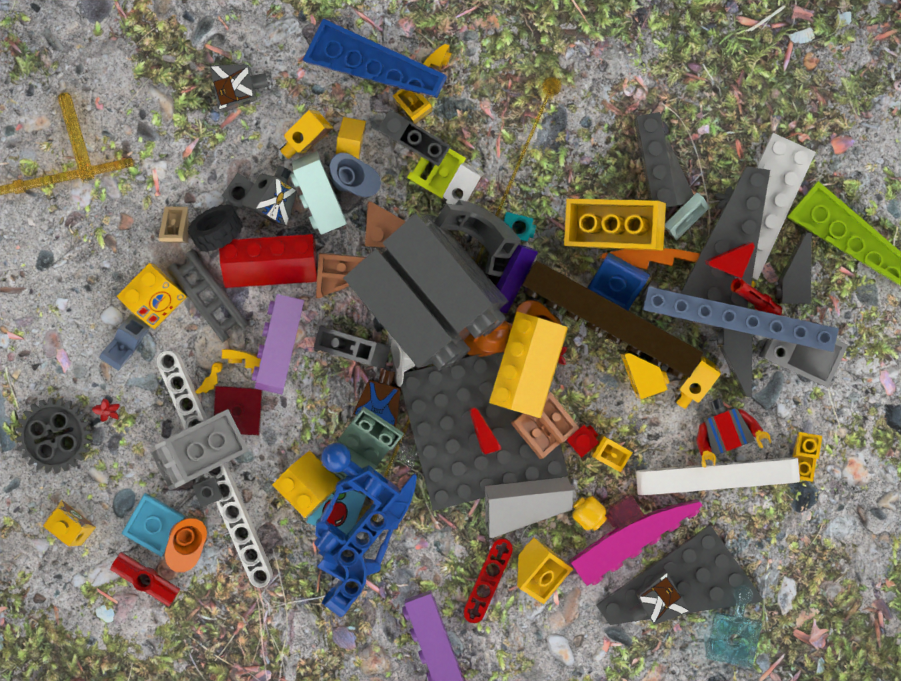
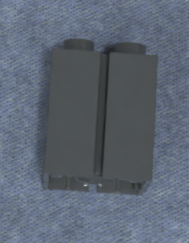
[343,213,509,371]

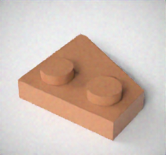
[365,201,406,248]
[316,253,366,298]

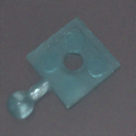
[705,585,762,668]

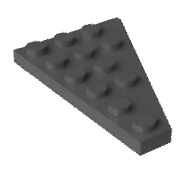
[596,524,763,625]

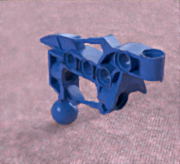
[314,443,417,618]

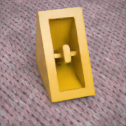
[392,89,433,124]
[336,117,366,160]
[590,434,633,472]

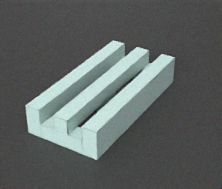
[665,192,709,241]

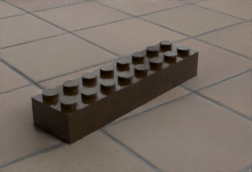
[521,260,703,379]

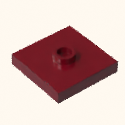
[214,386,263,436]

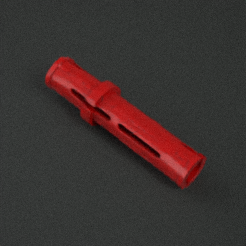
[730,278,782,315]

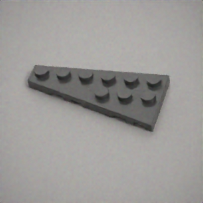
[680,166,770,308]

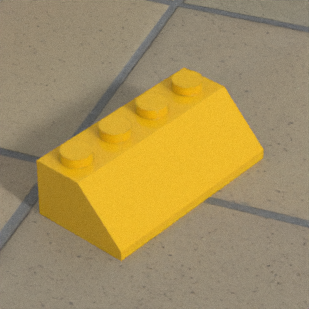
[489,312,568,418]

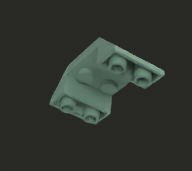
[322,407,404,479]

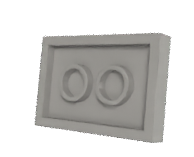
[149,409,249,491]

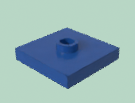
[587,252,650,311]

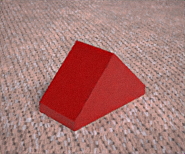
[705,242,755,278]

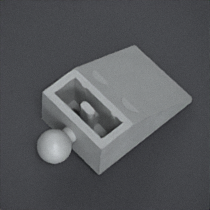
[753,315,848,388]

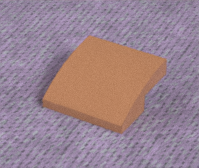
[511,392,579,459]

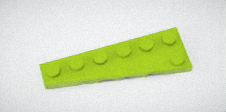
[787,181,901,286]

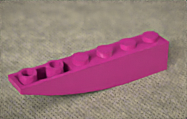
[569,499,703,586]

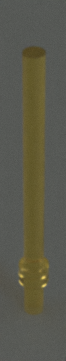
[0,157,134,195]

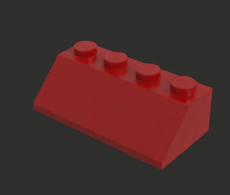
[219,234,318,288]

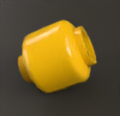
[572,496,607,531]

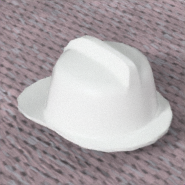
[388,333,415,387]

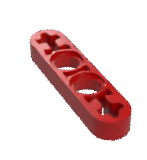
[464,537,513,623]

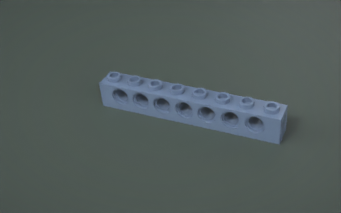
[642,287,839,352]

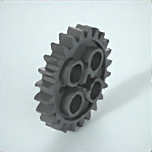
[15,398,93,474]

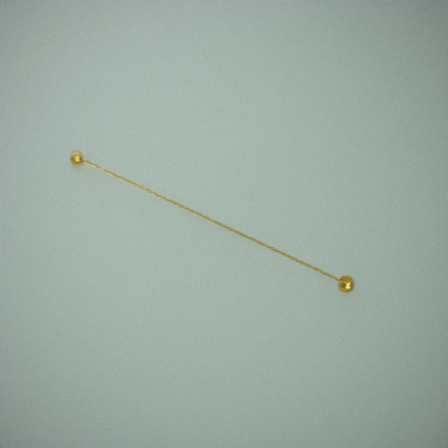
[359,77,561,521]

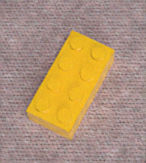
[564,199,666,251]

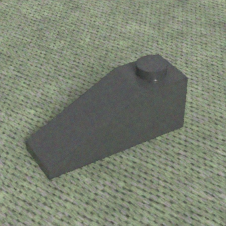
[774,233,812,304]
[313,326,391,369]
[716,327,753,397]

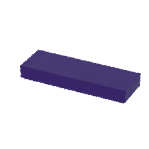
[496,244,538,313]

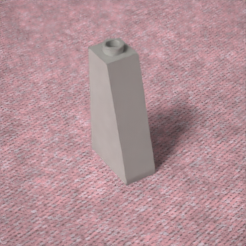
[485,477,576,538]

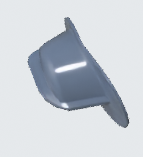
[329,153,381,197]

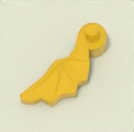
[195,362,223,394]

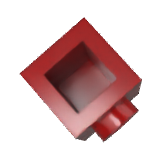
[567,423,599,458]

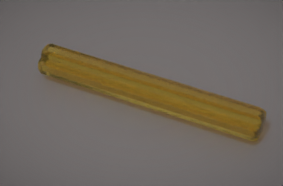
[57,92,95,182]

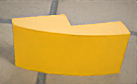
[423,44,452,70]
[222,349,261,373]
[792,432,822,482]

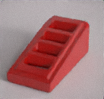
[469,406,501,454]

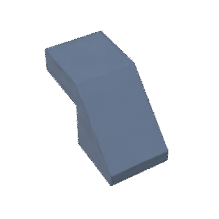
[99,314,150,371]

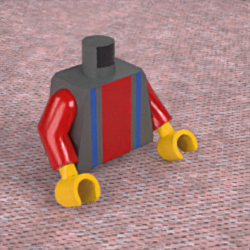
[696,397,771,468]

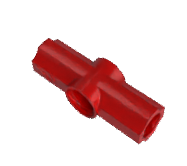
[110,552,180,607]

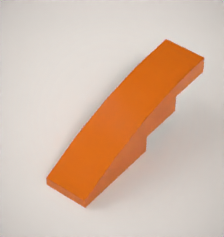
[600,248,700,270]

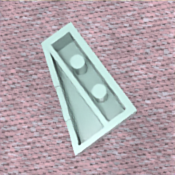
[290,151,347,235]

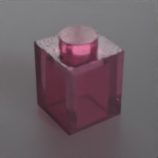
[606,493,644,530]

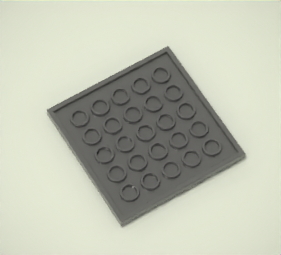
[398,352,568,511]

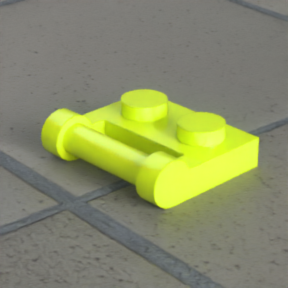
[406,149,466,199]

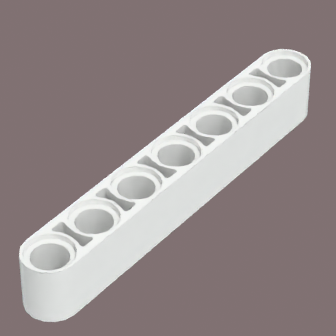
[636,457,800,495]

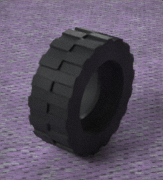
[188,204,243,252]

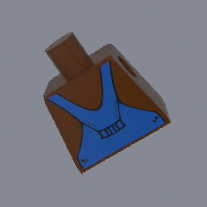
[353,369,401,427]

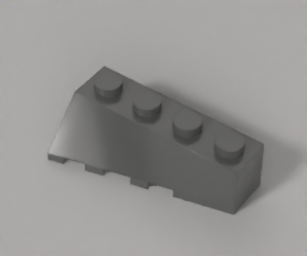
[634,112,694,208]

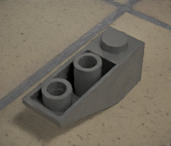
[378,109,451,167]

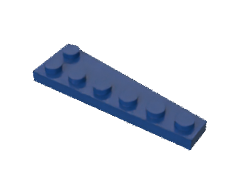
[303,19,447,98]

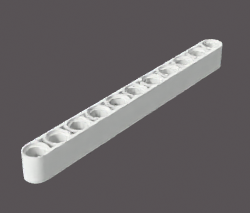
[157,350,273,588]

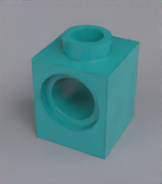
[504,212,537,242]

